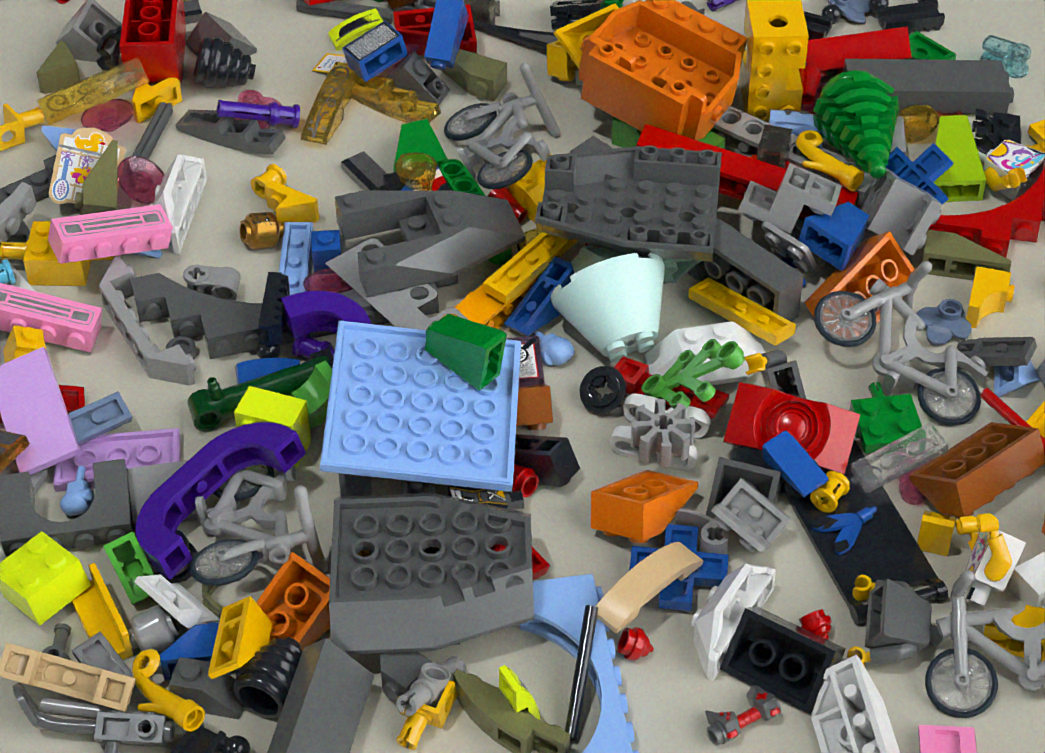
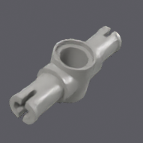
[396,656,466,716]

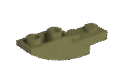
[453,669,570,753]

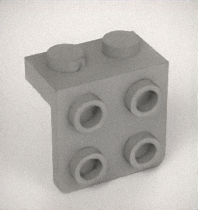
[761,221,827,275]
[711,478,791,552]

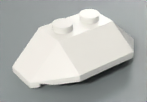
[149,155,207,254]
[644,321,765,385]
[691,563,776,681]
[811,655,900,753]

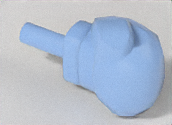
[534,330,575,366]
[60,466,94,516]

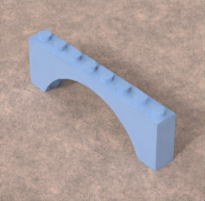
[519,574,639,753]

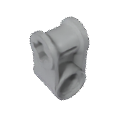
[183,264,241,301]

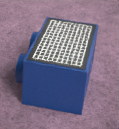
[342,21,408,82]

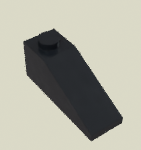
[514,434,580,487]

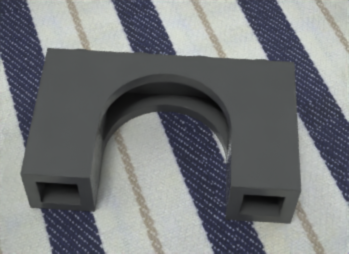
[0,459,134,557]

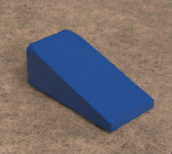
[762,430,829,497]

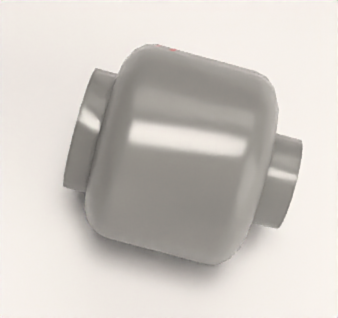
[127,606,179,652]

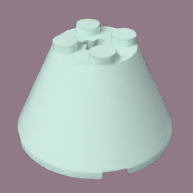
[551,253,665,362]

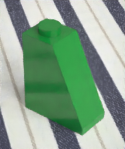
[393,119,448,172]
[425,314,507,391]

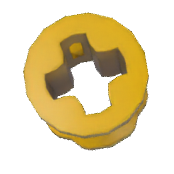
[250,164,287,199]
[810,471,850,513]

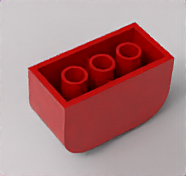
[120,0,186,85]

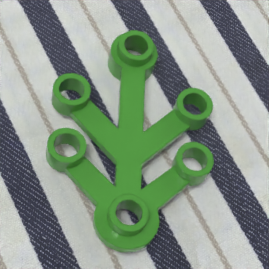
[642,339,745,409]

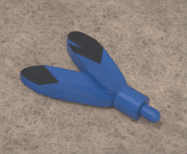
[811,506,877,555]

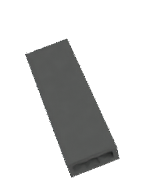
[843,59,1014,114]
[267,638,375,753]

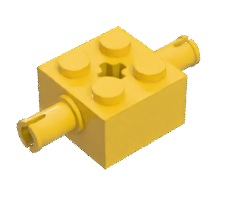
[0,221,118,286]

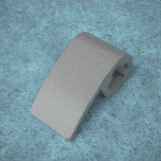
[676,508,730,554]

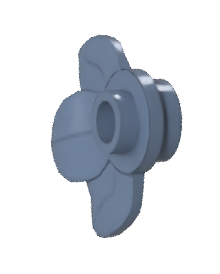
[828,0,872,24]
[916,299,971,345]

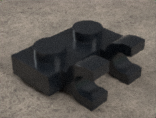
[550,0,605,27]
[972,109,1021,150]

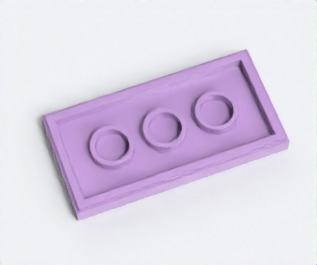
[0,347,81,475]
[53,428,181,492]

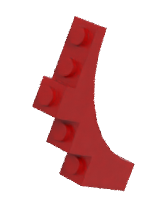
[928,165,1045,258]

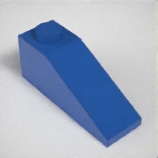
[504,256,574,336]

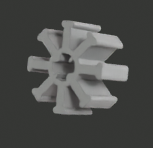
[631,399,695,467]

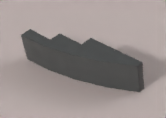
[175,110,286,155]

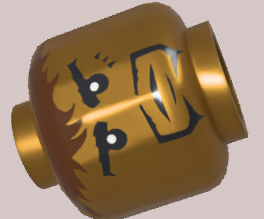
[239,212,283,249]

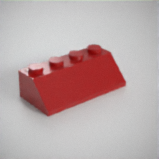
[806,26,912,77]

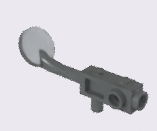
[12,682,175,753]

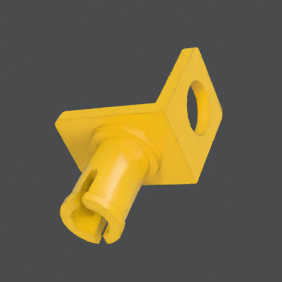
[0,103,44,151]
[396,680,457,750]

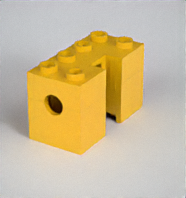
[739,0,809,122]

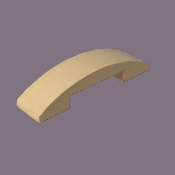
[596,542,703,633]
[0,642,136,712]

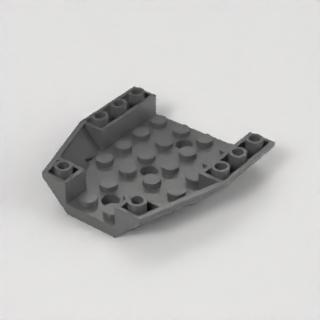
[535,145,722,262]
[329,493,534,654]

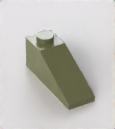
[441,49,507,101]
[75,140,118,215]
[922,230,1011,281]

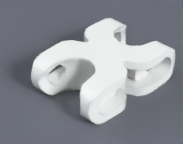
[609,394,711,471]

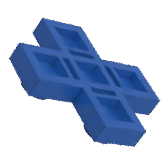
[886,143,954,205]
[629,524,729,611]

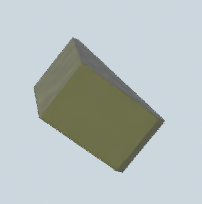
[36,41,81,94]

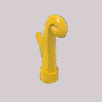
[795,130,864,191]
[132,649,205,732]

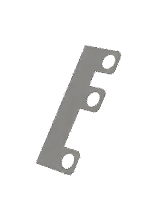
[325,238,468,330]

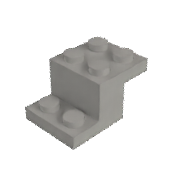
[738,163,842,234]
[861,169,942,255]

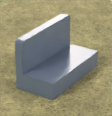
[68,391,133,445]

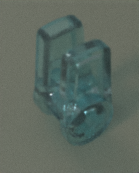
[980,35,1031,78]

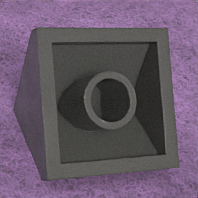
[186,12,257,56]
[706,457,781,518]

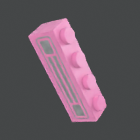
[48,204,173,264]
[0,283,102,353]

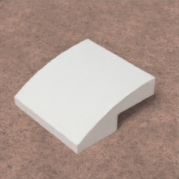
[135,574,220,628]

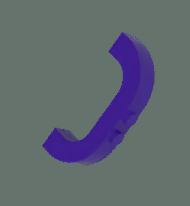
[281,291,372,338]
[136,422,306,580]

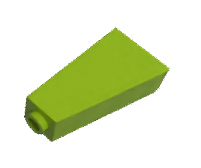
[933,115,986,202]

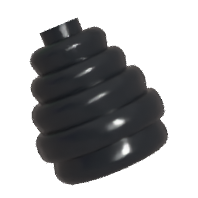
[193,36,256,88]
[233,637,303,718]

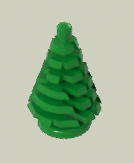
[813,70,899,179]

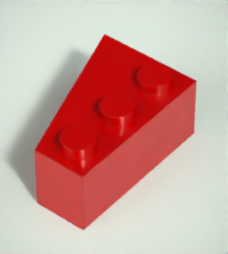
[393,4,477,56]

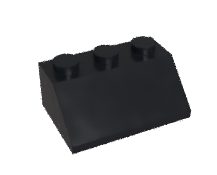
[720,606,846,713]

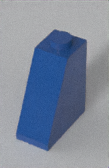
[424,0,469,70]
[798,202,870,271]

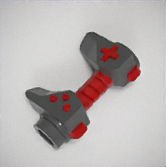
[705,685,781,746]

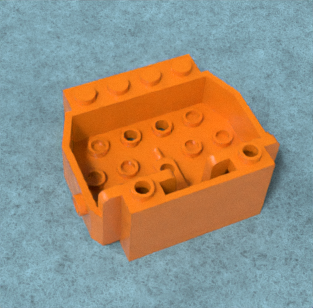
[578,0,748,140]

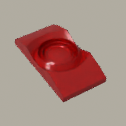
[723,382,860,475]

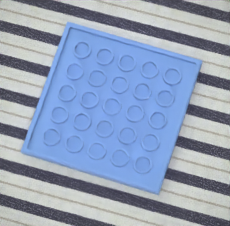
[320,321,521,492]

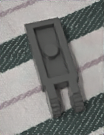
[956,337,1037,369]

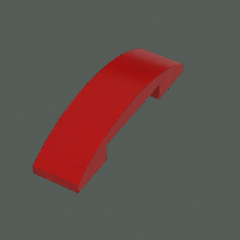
[614,356,730,419]

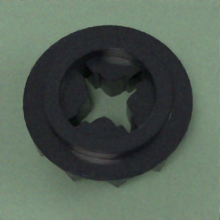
[579,366,627,414]

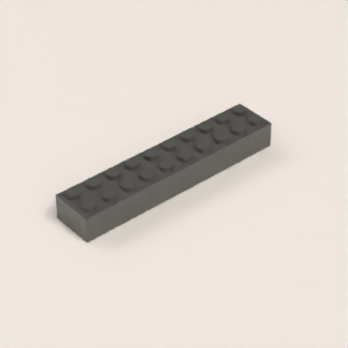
[570,136,804,322]

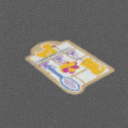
[48,128,126,204]

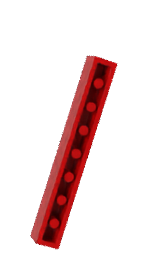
[636,124,858,221]

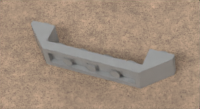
[99,255,196,386]

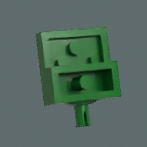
[849,382,927,453]

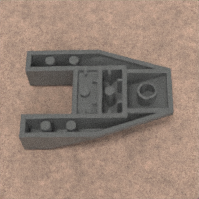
[335,191,525,297]

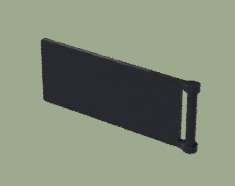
[786,439,948,624]

